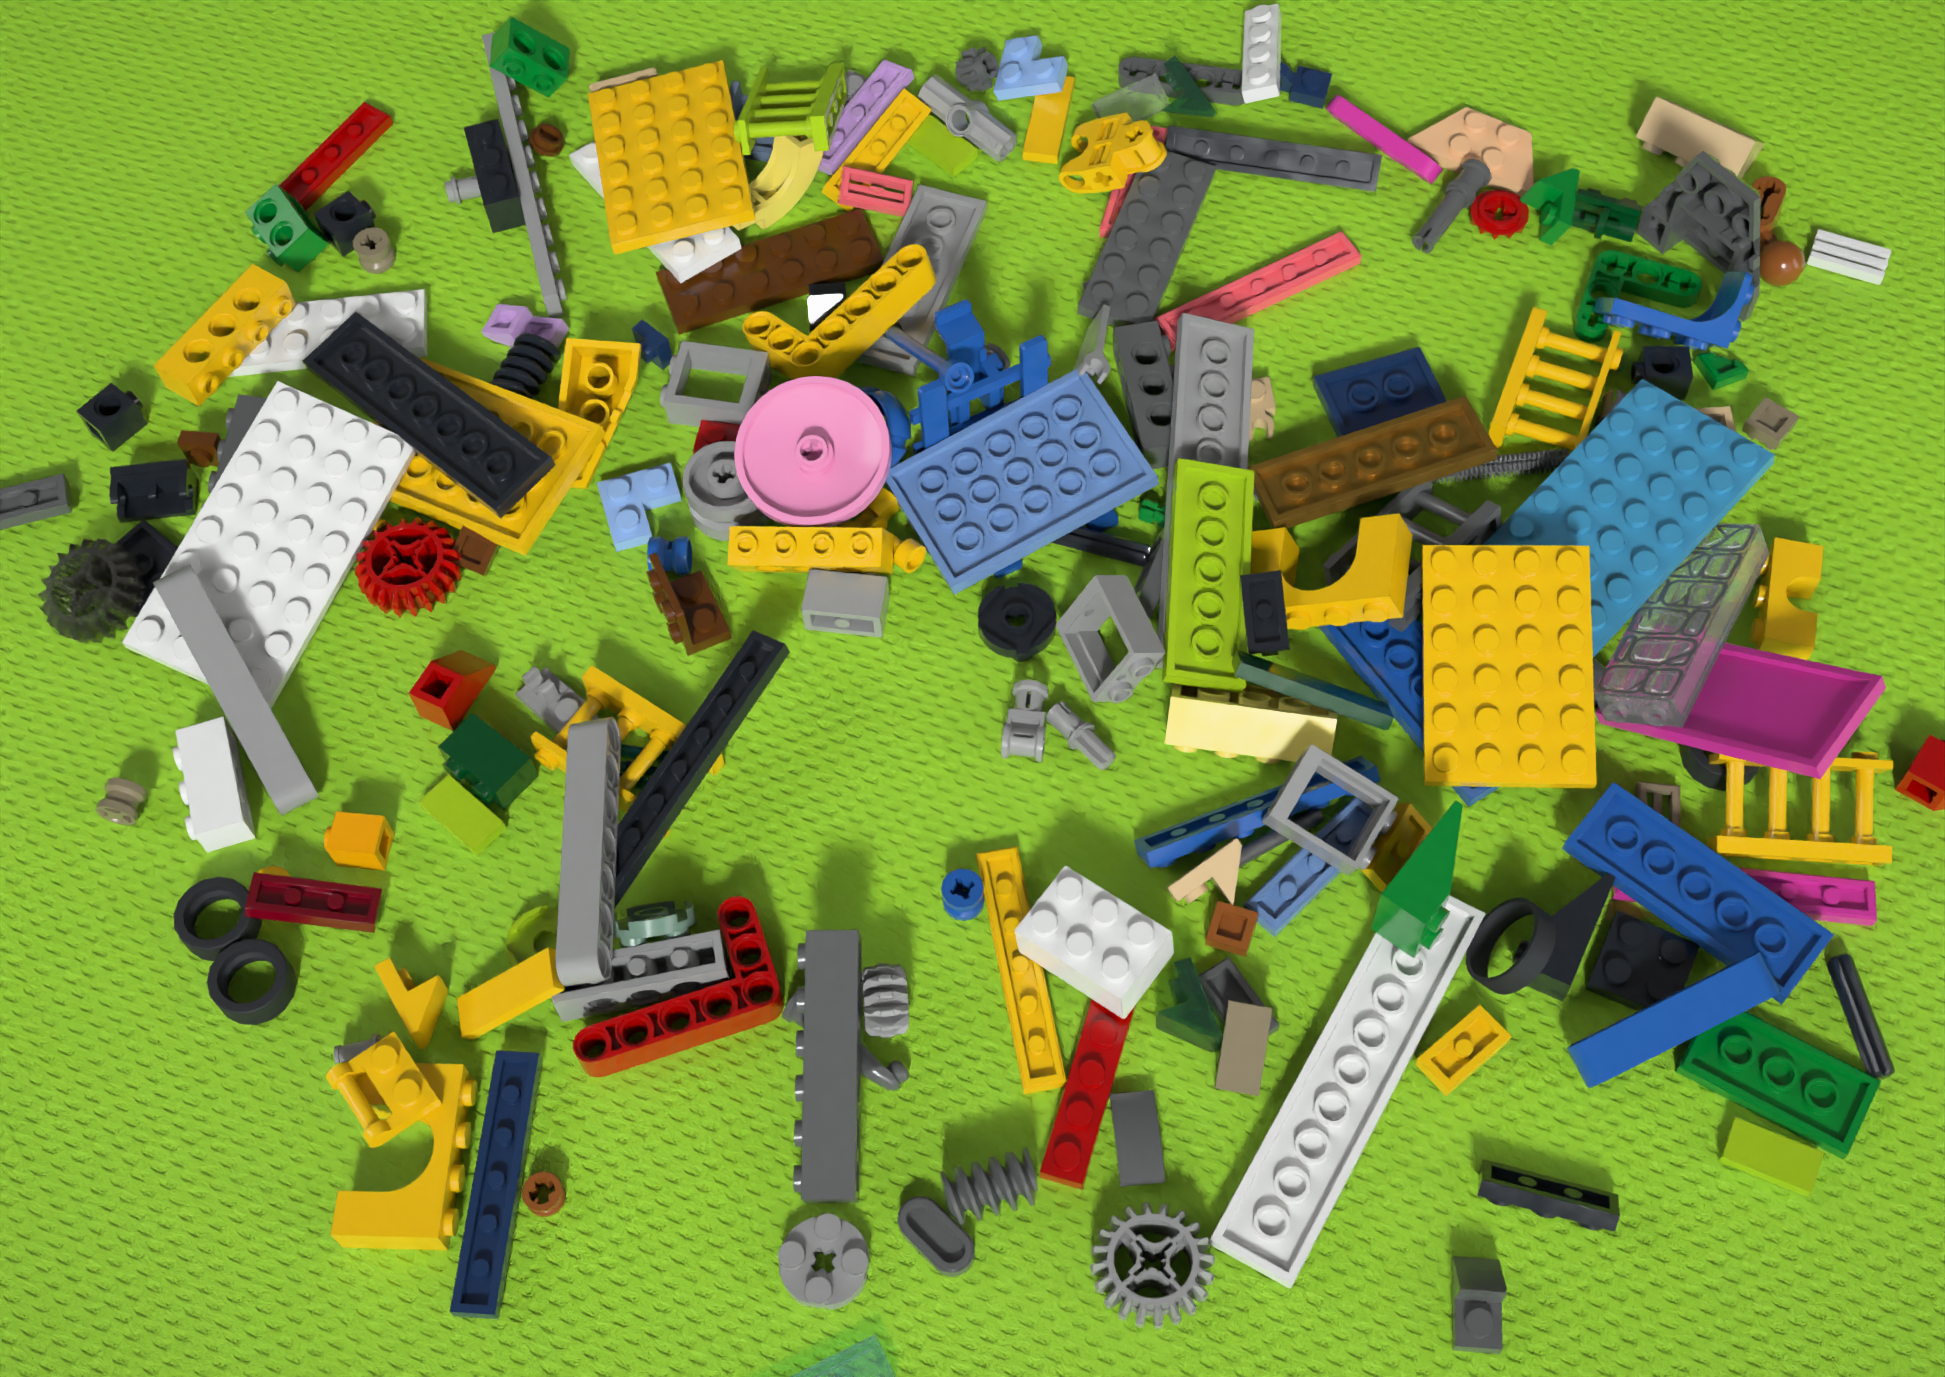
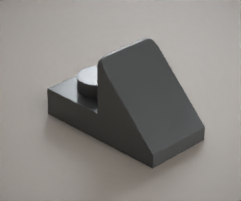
[1452,1256,1507,1354]

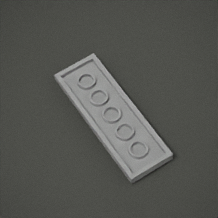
[855,185,987,376]

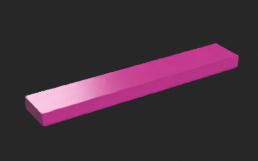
[1612,867,1877,926]

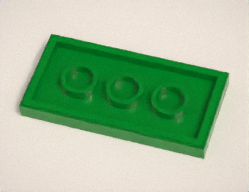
[1675,1011,1881,1160]

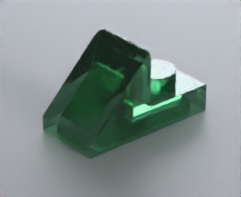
[1162,55,1218,119]
[1155,957,1222,1053]

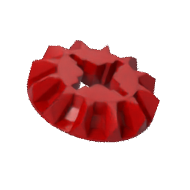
[1470,190,1529,240]

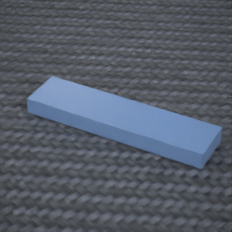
[1243,797,1381,937]

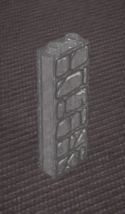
[1594,523,1769,728]

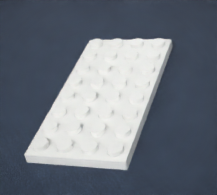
[122,381,416,709]

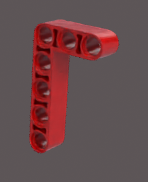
[573,896,784,1078]

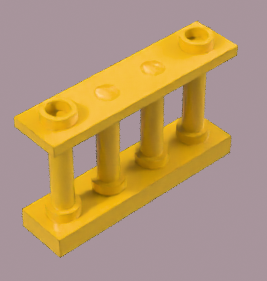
[1488,307,1624,451]
[530,665,725,837]
[1707,752,1893,866]

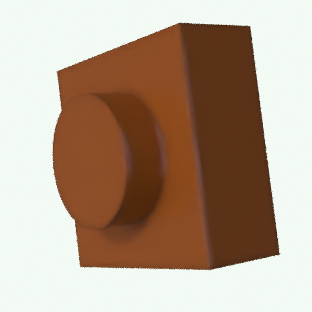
[1205,901,1259,957]

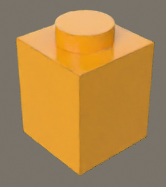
[324,811,395,871]

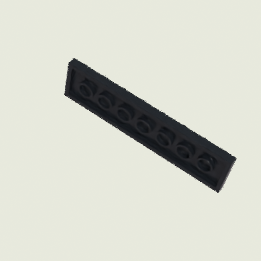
[302,312,555,519]

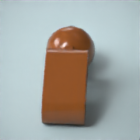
[1752,176,1805,286]

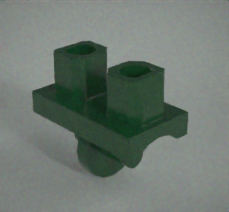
[1572,188,1643,242]

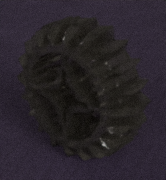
[38,538,147,643]

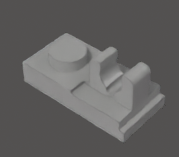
[515,666,599,734]

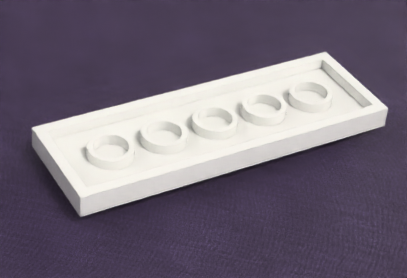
[569,141,742,283]
[228,289,428,377]

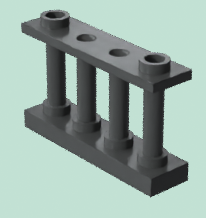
[1323,481,1502,632]

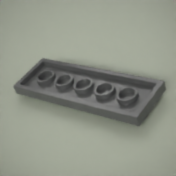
[1077,151,1216,327]

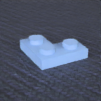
[993,35,1068,101]
[597,462,682,552]

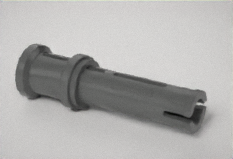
[1412,159,1492,253]

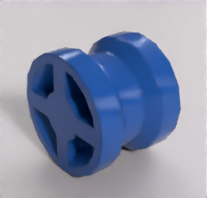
[941,869,985,921]

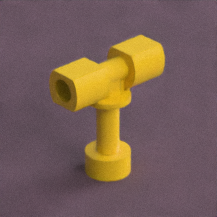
[836,487,926,573]

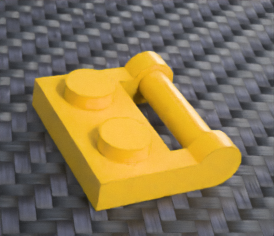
[326,1031,442,1148]

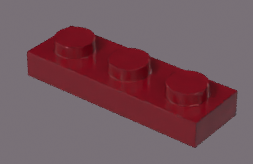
[245,872,382,933]

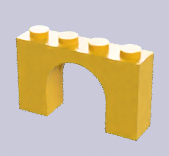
[1250,513,1413,630]
[330,1063,478,1250]

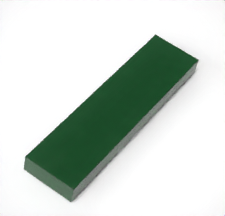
[1232,649,1394,730]

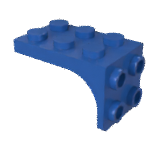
[1593,271,1754,351]

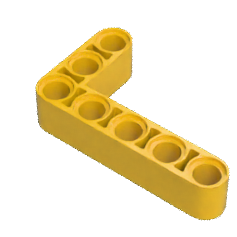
[742,244,937,380]

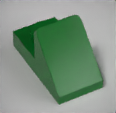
[1520,168,1580,246]

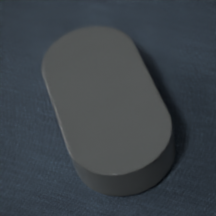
[898,1196,975,1277]

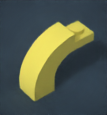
[733,135,824,231]

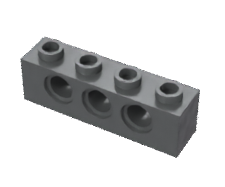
[1113,321,1175,469]

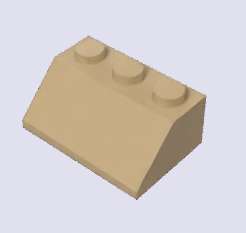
[1636,96,1765,179]

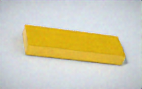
[1023,76,1075,164]
[457,947,565,1040]

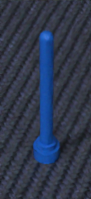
[886,327,974,394]

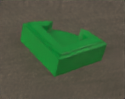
[1694,352,1749,391]

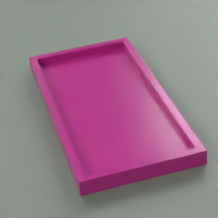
[1595,629,1886,779]

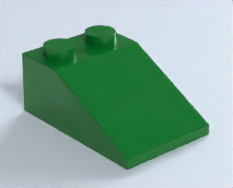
[1371,800,1463,958]

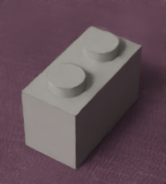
[801,569,890,638]

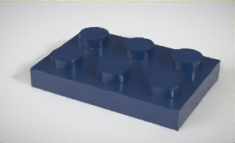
[1313,347,1447,437]

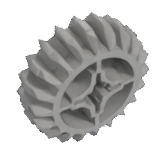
[1090,1202,1215,1329]

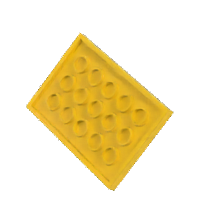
[588,60,756,254]
[373,357,606,556]
[1422,545,1597,788]

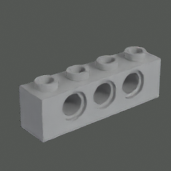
[552,930,731,1022]

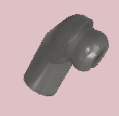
[860,1043,909,1091]

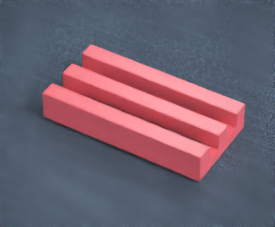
[837,166,913,217]

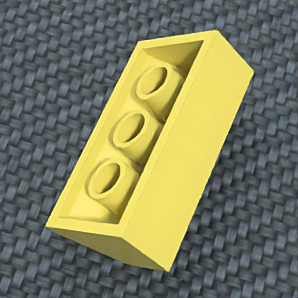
[1165,683,1337,764]

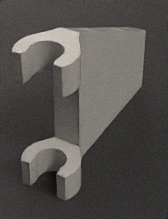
[1073,304,1110,384]

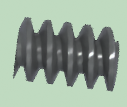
[939,1147,1038,1226]

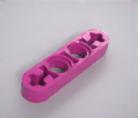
[1325,94,1443,185]

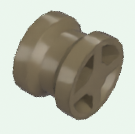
[353,227,396,274]
[95,778,147,825]

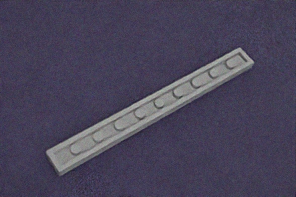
[482,32,567,318]

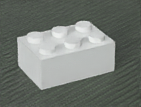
[1014,865,1174,1019]

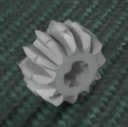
[862,963,909,1038]

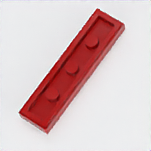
[279,102,393,211]

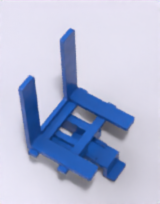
[909,299,1118,579]

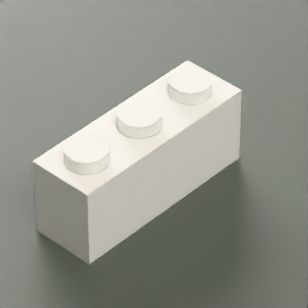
[173,717,256,852]

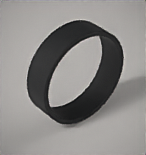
[1466,897,1556,995]

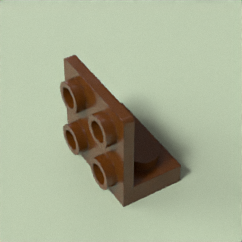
[646,552,732,656]

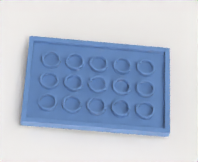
[885,368,1159,595]

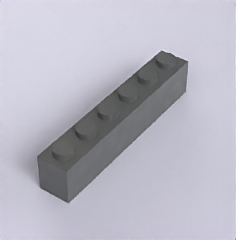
[793,930,862,1203]

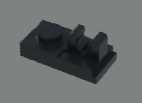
[1240,570,1290,657]

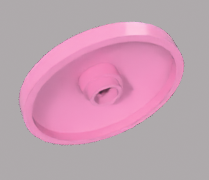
[734,376,892,527]

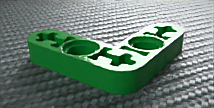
[1573,250,1702,343]

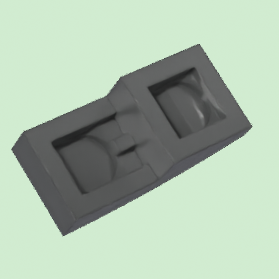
[1110,1090,1165,1187]

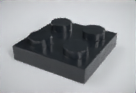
[1585,910,1700,1011]

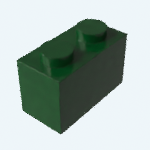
[438,713,538,810]

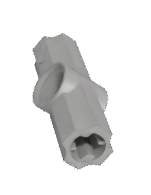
[918,75,1017,162]

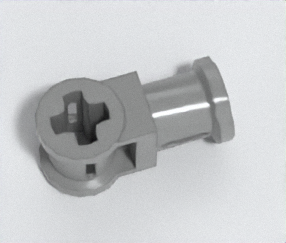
[1001,680,1049,762]

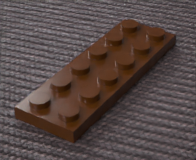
[656,209,884,335]

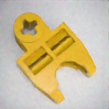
[1059,112,1167,193]

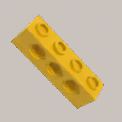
[154,264,296,407]
[728,526,894,574]

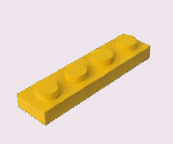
[822,88,932,212]

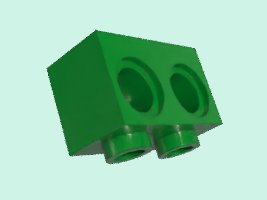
[489,17,570,98]
[245,184,329,273]

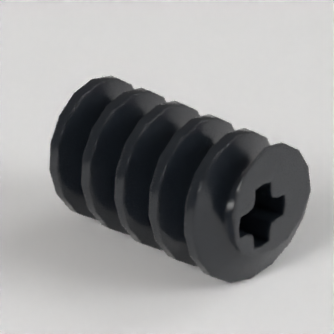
[489,333,561,400]

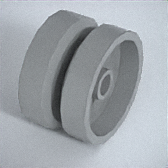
[682,441,769,541]

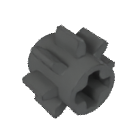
[955,47,998,92]

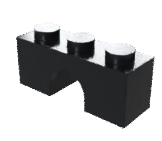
[464,119,526,233]

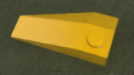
[558,338,642,489]

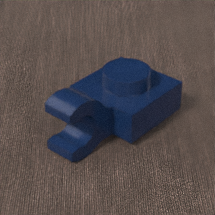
[1280,62,1332,109]

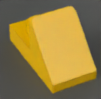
[374,957,448,1050]

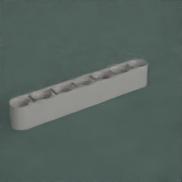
[153,564,319,816]
[556,717,621,986]

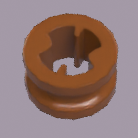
[522,1171,566,1217]

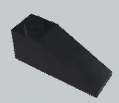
[1512,874,1616,1002]

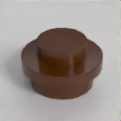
[528,123,563,157]

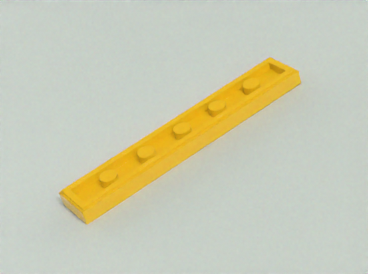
[976,846,1067,1094]

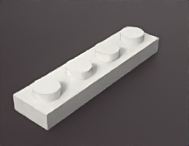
[1242,3,1282,103]

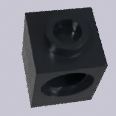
[314,191,376,257]
[1631,346,1693,400]
[77,383,147,452]

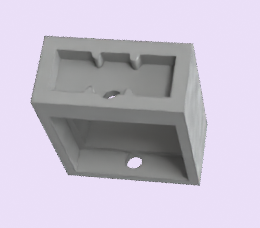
[660,341,773,427]
[1056,575,1166,703]
[1261,744,1399,875]

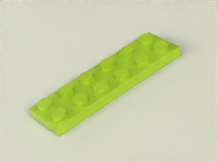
[1162,458,1254,694]

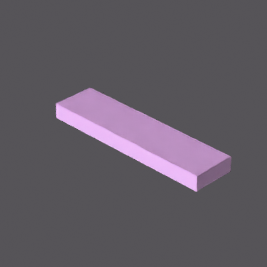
[818,59,914,176]

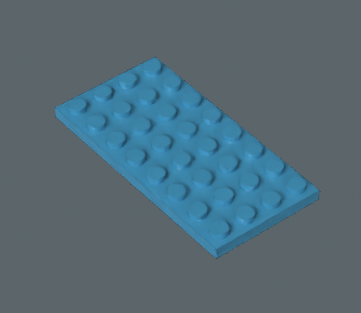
[1483,379,1775,658]

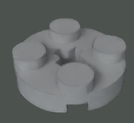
[778,1213,870,1310]

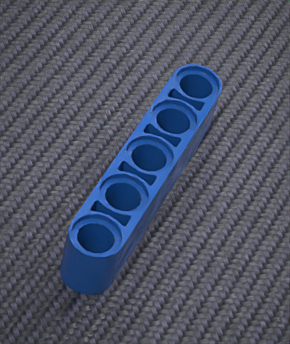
[1566,952,1782,1088]

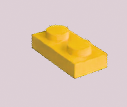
[1360,803,1433,893]
[1415,1005,1511,1096]

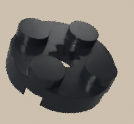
[978,583,1056,662]

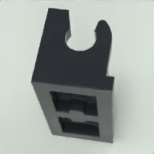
[109,459,199,523]

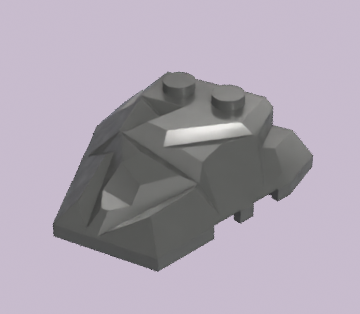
[1636,151,1761,322]

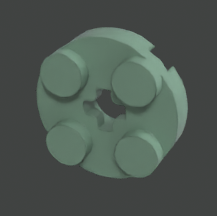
[613,901,696,947]

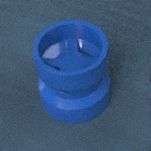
[647,536,692,575]

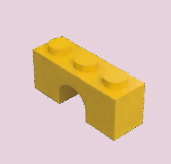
[1750,537,1824,660]

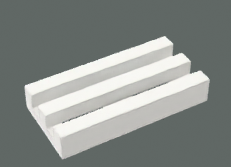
[1807,229,1892,285]

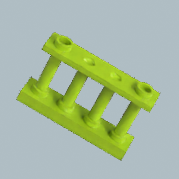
[734,63,848,155]

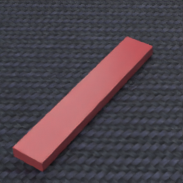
[1154,231,1362,351]

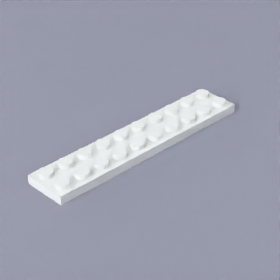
[1210,896,1486,1289]

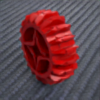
[355,517,462,618]

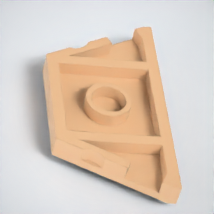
[1406,107,1534,197]

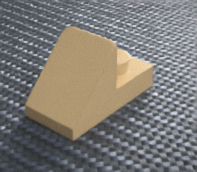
[1166,838,1242,905]

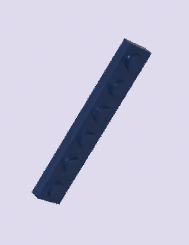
[450,1050,542,1319]

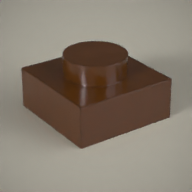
[177,430,221,467]
[451,526,500,577]

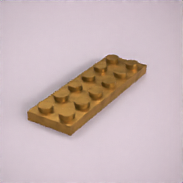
[1247,396,1497,529]

